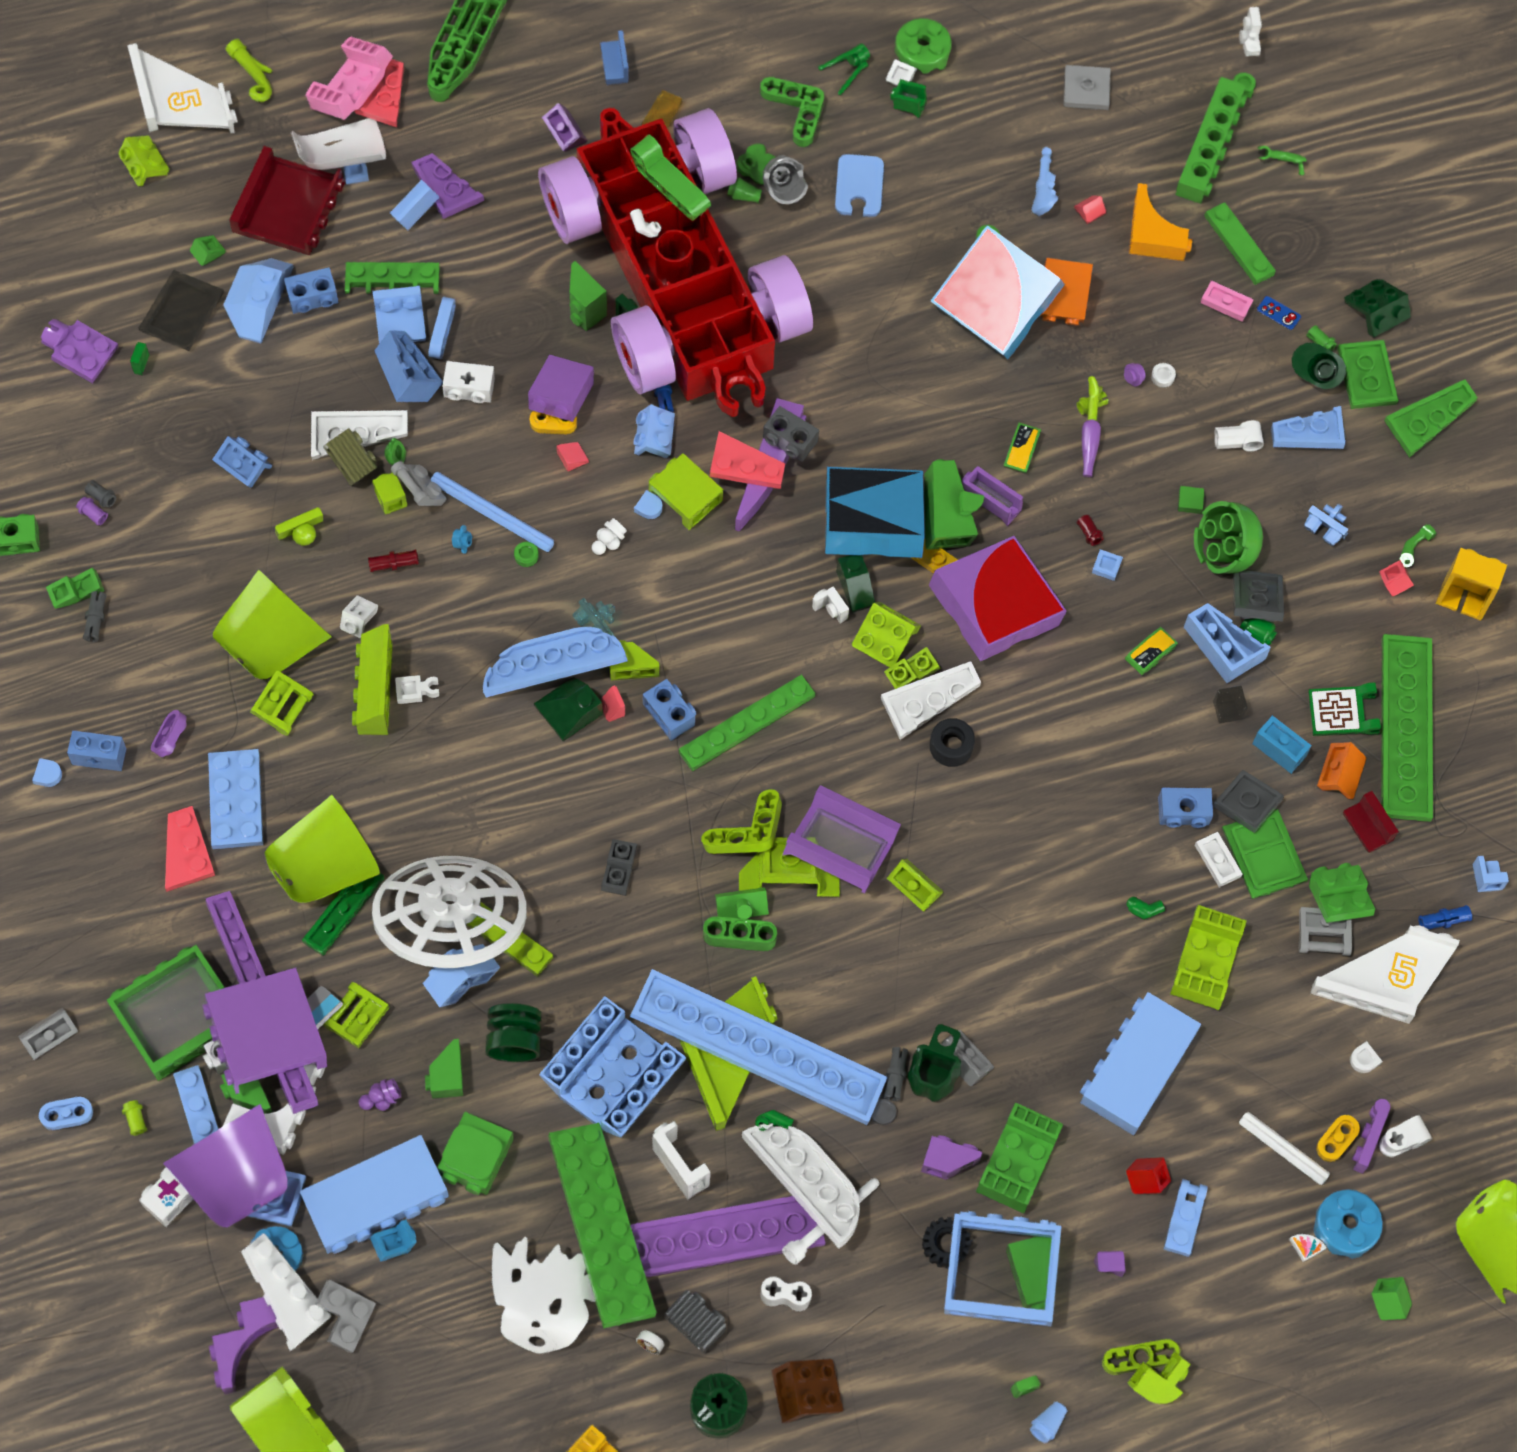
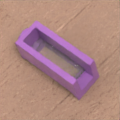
[962,466,1023,526]

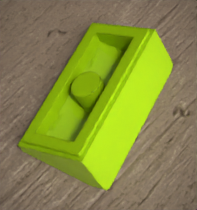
[887,859,943,912]

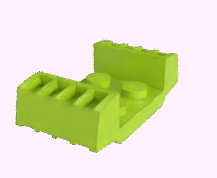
[1170,905,1247,1010]

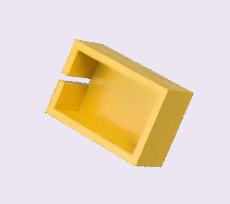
[1435,548,1507,621]

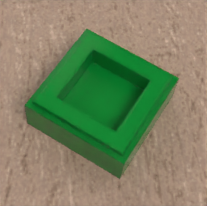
[130,342,150,375]

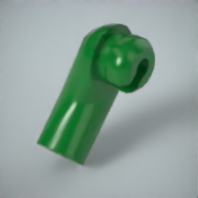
[1126,896,1165,919]
[755,1110,795,1131]

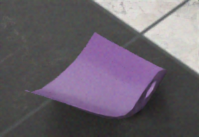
[163,1104,288,1227]

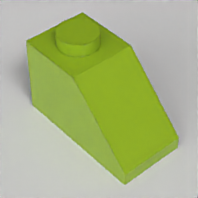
[609,640,659,680]

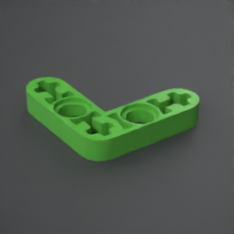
[760,77,824,147]

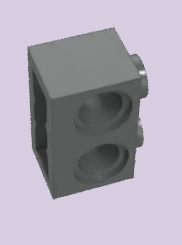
[763,406,819,462]

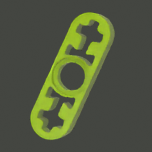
[1102,1339,1180,1375]

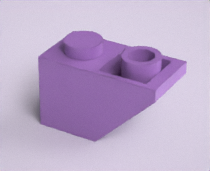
[921,1135,982,1180]

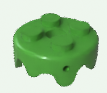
[895,18,951,74]

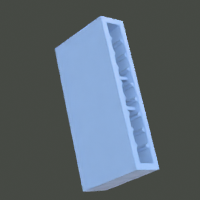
[1080,992,1201,1136]
[300,1135,449,1254]

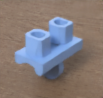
[1304,504,1348,546]

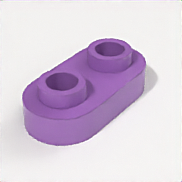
[151,710,187,757]

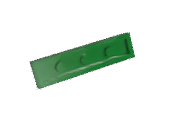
[302,873,384,956]

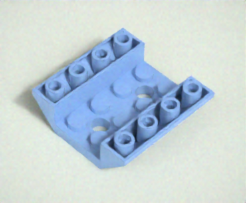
[539,996,686,1138]

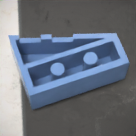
[374,331,443,402]

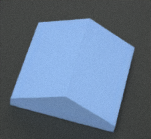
[248,1171,306,1226]

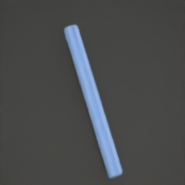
[431,472,554,552]

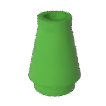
[727,177,762,203]

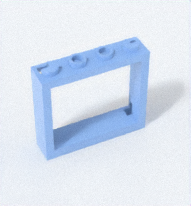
[944,1211,1061,1326]

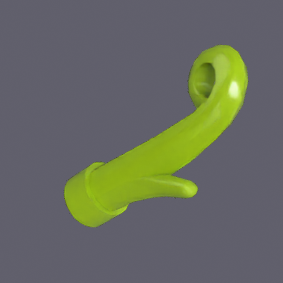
[225,39,272,102]

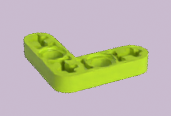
[701,789,782,854]

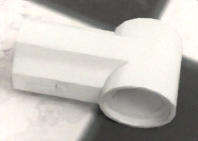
[1214,420,1264,451]

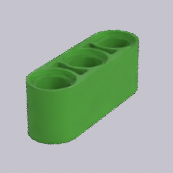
[703,916,777,951]

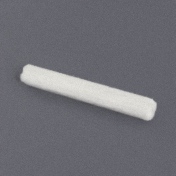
[1239,1112,1330,1185]

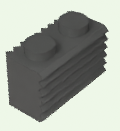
[665,1290,726,1353]

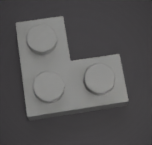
[315,1280,376,1353]

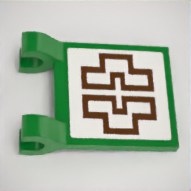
[1308,683,1381,736]

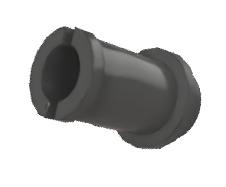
[85,480,116,508]

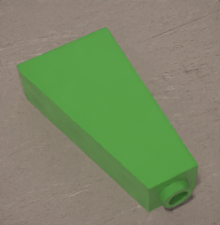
[924,459,978,550]

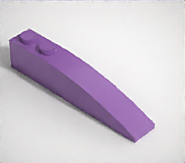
[735,398,807,531]

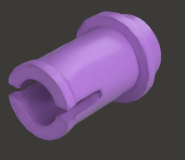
[76,497,108,526]

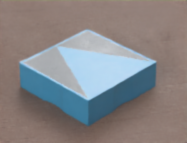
[825,467,924,558]

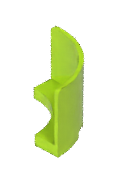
[230,1367,345,1452]

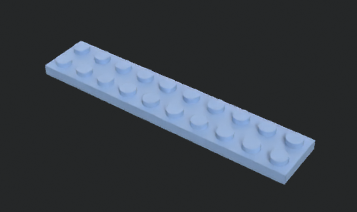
[630,969,887,1125]

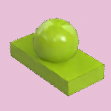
[275,507,323,546]

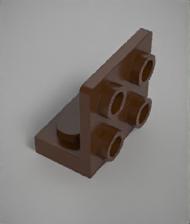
[772,1359,843,1423]

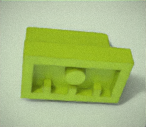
[852,602,921,667]

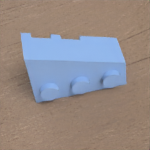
[1184,603,1271,683]

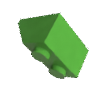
[569,261,607,331]

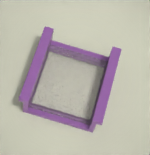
[783,785,901,893]

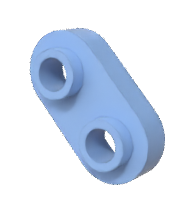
[39,1097,93,1130]

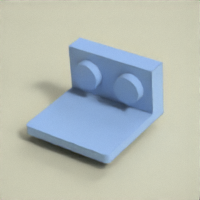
[373,286,426,344]

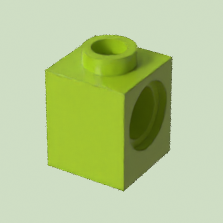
[373,473,407,515]

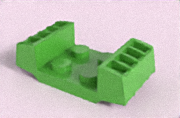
[976,1102,1063,1214]

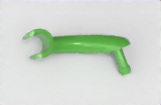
[1257,146,1307,175]
[1400,525,1436,567]

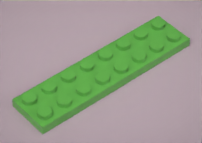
[1381,634,1433,822]
[548,1123,656,1328]

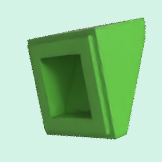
[190,235,226,266]

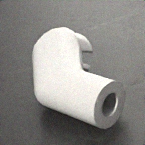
[630,209,661,238]

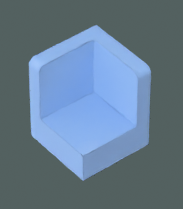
[1473,856,1509,892]

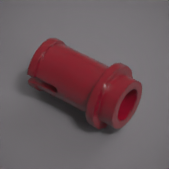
[1077,514,1104,546]

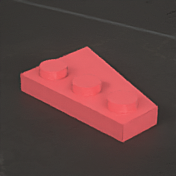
[355,59,404,128]
[710,431,785,489]
[165,806,215,892]

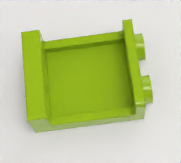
[649,453,723,530]

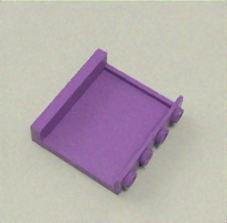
[202,968,327,1094]

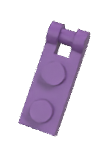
[1352,1099,1390,1174]

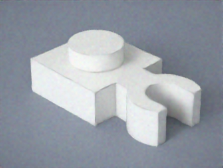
[395,675,439,704]

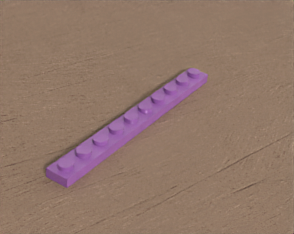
[205,891,318,1114]

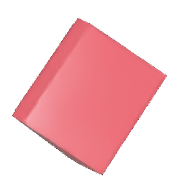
[1074,195,1106,224]

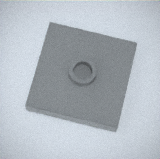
[1063,65,1110,110]

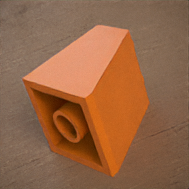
[1040,258,1093,326]

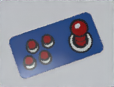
[1257,296,1301,330]

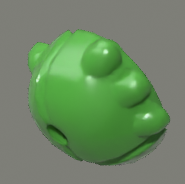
[384,438,406,466]

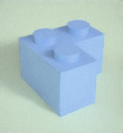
[423,944,500,1007]

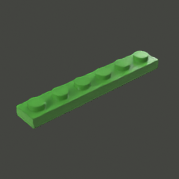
[679,674,815,772]

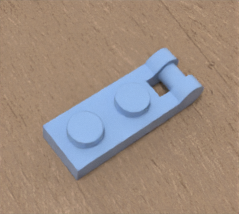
[1164,1179,1208,1257]

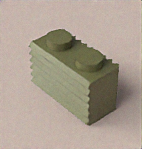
[323,428,377,486]

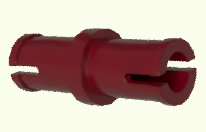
[368,549,419,572]

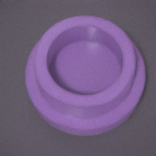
[1124,363,1146,386]

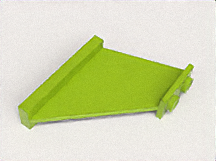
[679,976,777,1131]

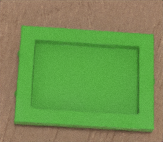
[1222,809,1308,899]

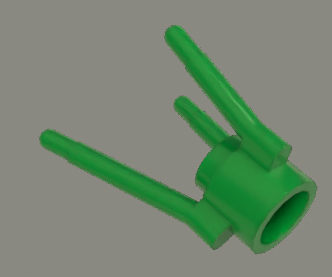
[818,43,870,95]

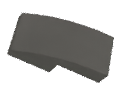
[601,839,637,896]

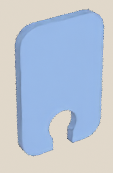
[835,154,884,217]

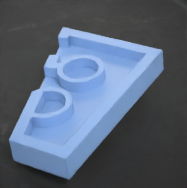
[1271,406,1345,449]

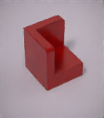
[1126,1157,1171,1194]

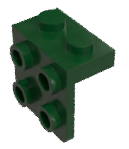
[1344,279,1411,337]

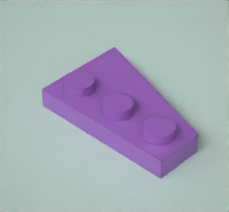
[412,153,484,219]

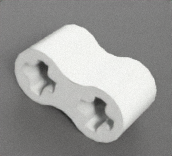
[761,1277,812,1311]

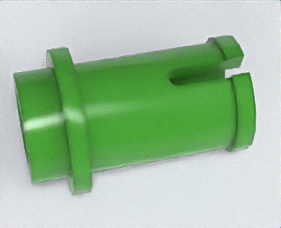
[1306,325,1336,351]

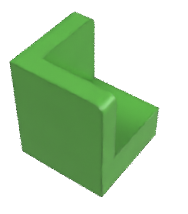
[1371,1277,1412,1320]

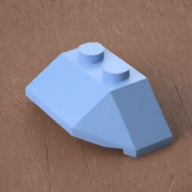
[223,258,294,343]

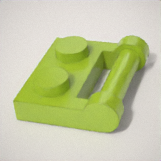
[250,670,314,736]
[323,982,389,1049]

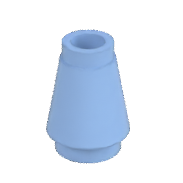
[1030,1402,1067,1443]

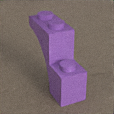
[209,1297,279,1394]

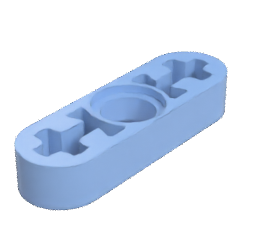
[429,297,456,359]

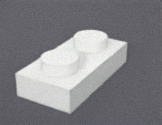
[1195,832,1242,887]

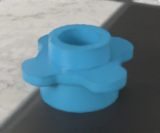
[452,525,472,554]

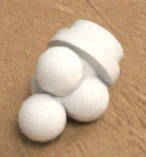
[592,518,627,555]

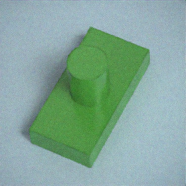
[715,887,769,919]

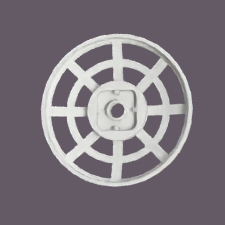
[372,856,526,968]

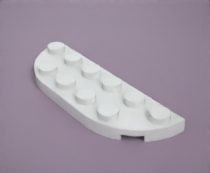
[742,1124,860,1248]

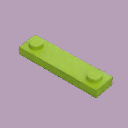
[466,901,553,977]

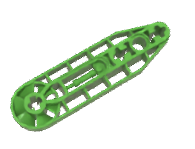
[427,0,507,102]

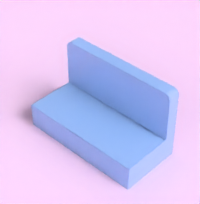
[390,180,439,230]

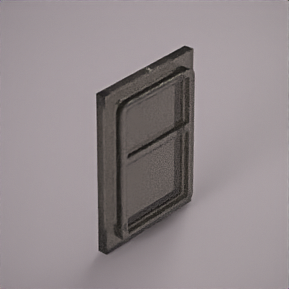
[138,270,224,351]

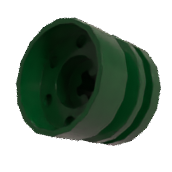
[485,1003,542,1062]
[690,1373,748,1439]

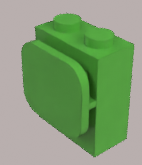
[438,1112,514,1195]

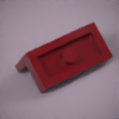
[1343,791,1399,853]

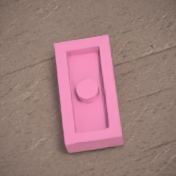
[1201,281,1253,322]

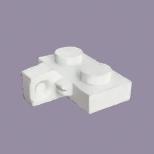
[1240,7,1262,56]

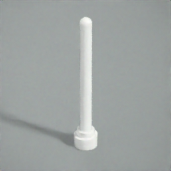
[782,1178,879,1265]

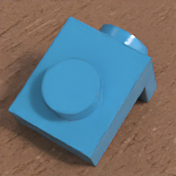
[370,1219,416,1262]

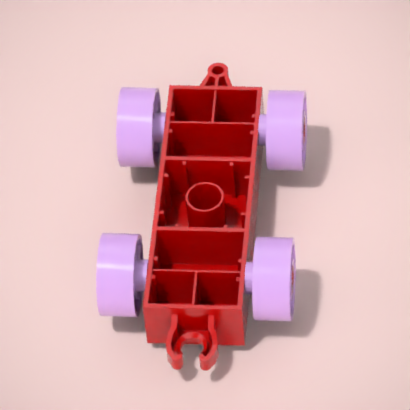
[538,108,813,417]

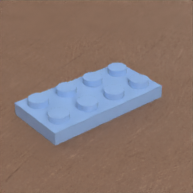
[208,749,263,849]

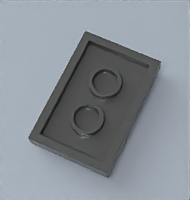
[1233,570,1284,622]

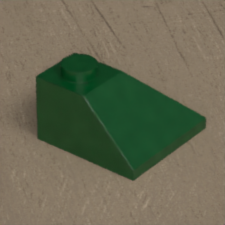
[534,677,603,741]

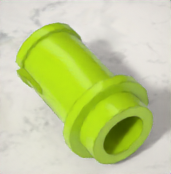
[1077,391,1108,415]
[122,1100,147,1136]

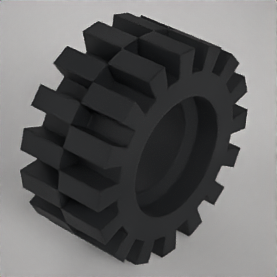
[922,1217,971,1269]

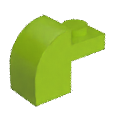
[1128,1352,1191,1404]

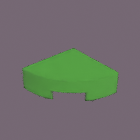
[959,491,984,516]

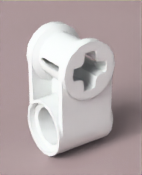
[1379,1115,1432,1157]

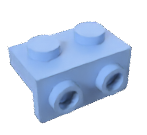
[634,404,675,458]

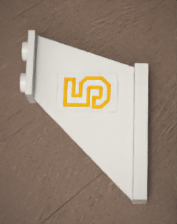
[128,43,237,134]
[1310,926,1460,1024]

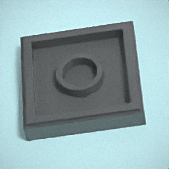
[1214,770,1284,833]

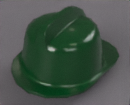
[1292,342,1346,389]

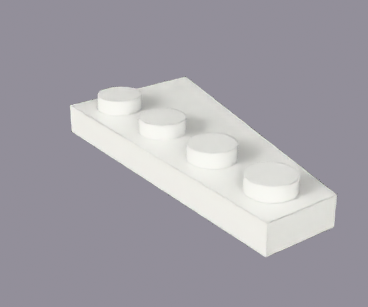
[311,410,408,460]
[881,661,981,740]
[241,1233,331,1351]

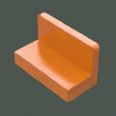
[1317,742,1366,799]

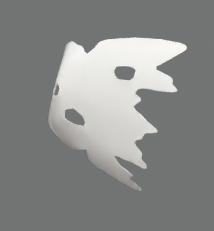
[492,1237,595,1353]

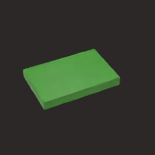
[1337,340,1398,409]

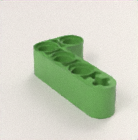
[630,135,711,221]

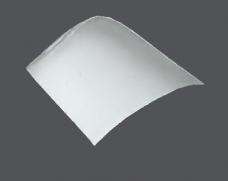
[291,118,386,170]

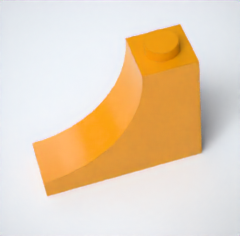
[1129,183,1192,261]

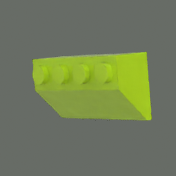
[352,624,393,735]

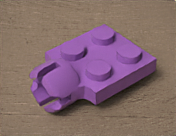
[41,319,118,383]

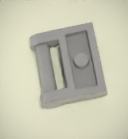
[391,461,447,506]
[1298,907,1352,956]

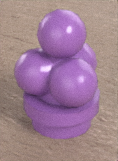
[358,1078,401,1111]

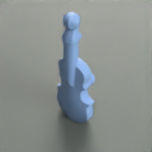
[1032,147,1058,216]

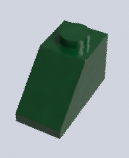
[836,555,875,613]

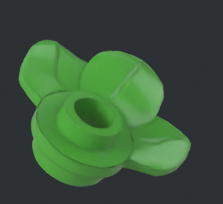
[736,144,775,185]

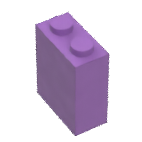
[528,355,594,422]

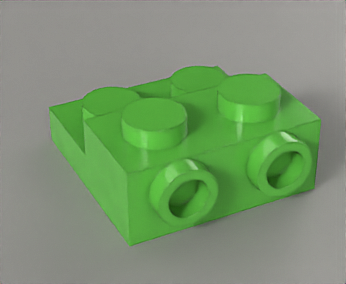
[1309,863,1375,923]

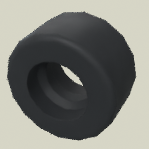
[929,718,975,767]

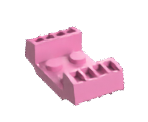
[306,36,393,120]

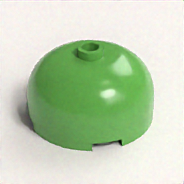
[1194,501,1263,574]

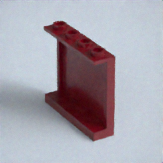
[229,146,345,256]

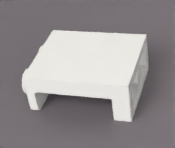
[653,1121,710,1200]

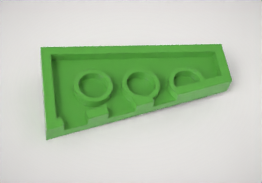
[1384,379,1478,458]

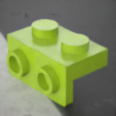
[118,136,169,186]

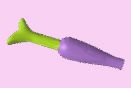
[1082,376,1103,477]

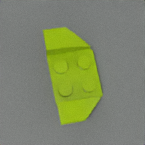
[739,837,840,897]

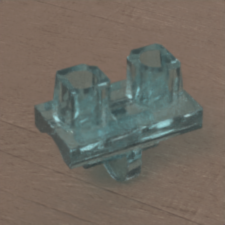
[572,598,615,636]

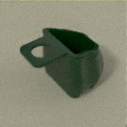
[908,1024,961,1102]

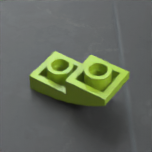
[884,647,941,689]

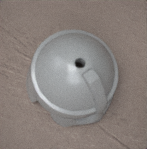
[762,155,808,204]

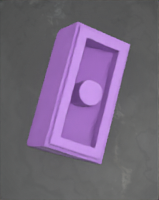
[542,103,587,152]

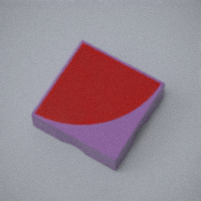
[929,536,1067,661]

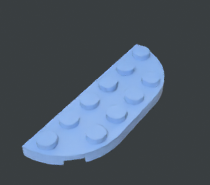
[483,627,628,697]

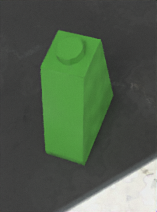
[1006,1236,1052,1310]

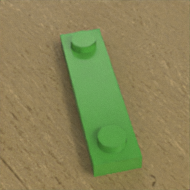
[1204,202,1276,285]

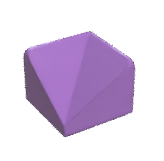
[1094,1251,1125,1277]

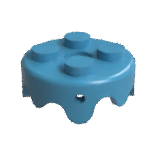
[1314,1189,1383,1259]

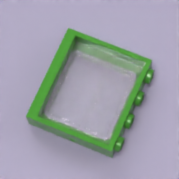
[107,945,225,1081]

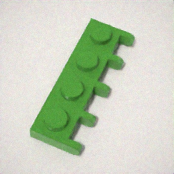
[345,262,440,294]

